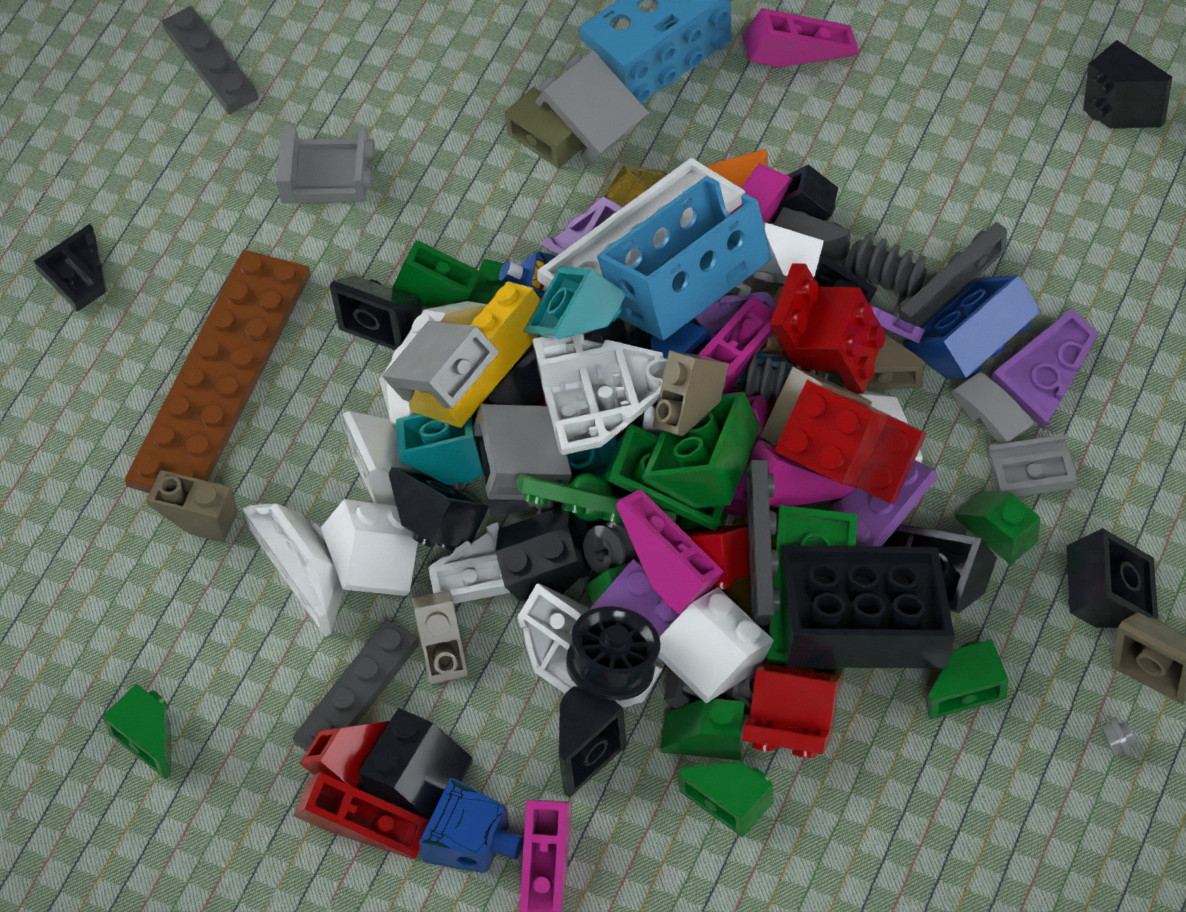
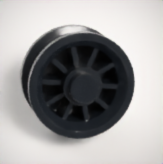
[566,606,661,701]

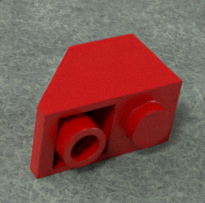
[300,721,390,788]

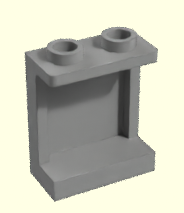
[535,50,649,166]
[276,126,375,203]
[382,321,499,409]
[473,404,572,500]

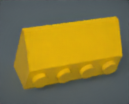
[408,281,540,428]

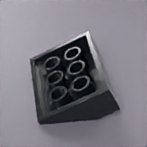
[780,545,955,669]

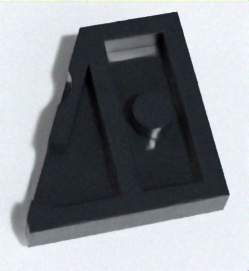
[34,224,107,312]

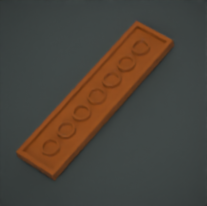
[125,250,311,493]

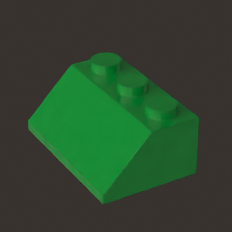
[642,392,760,508]
[603,423,724,531]

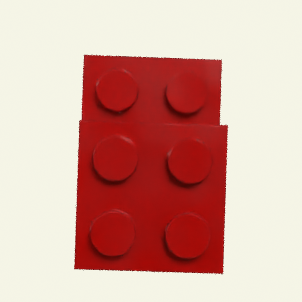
[769,263,885,394]
[774,380,927,504]
[742,657,844,758]

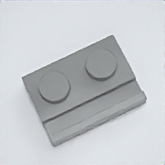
[988,434,1077,497]

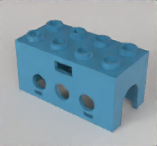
[578,0,732,104]
[597,176,772,341]

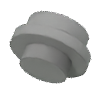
[1102,717,1136,757]

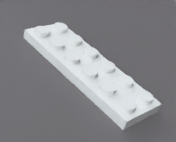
[537,158,745,288]

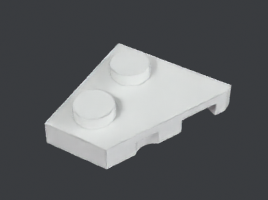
[428,522,511,604]

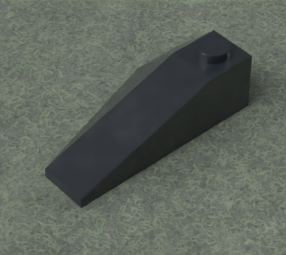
[882,524,997,613]

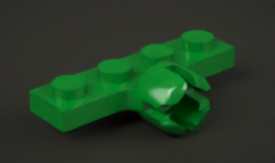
[515,473,677,524]

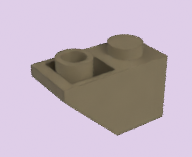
[652,350,729,436]
[146,470,238,542]
[412,590,468,684]

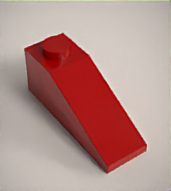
[293,772,429,859]

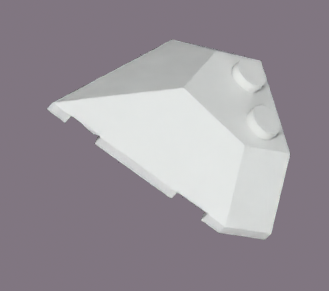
[533,334,667,455]

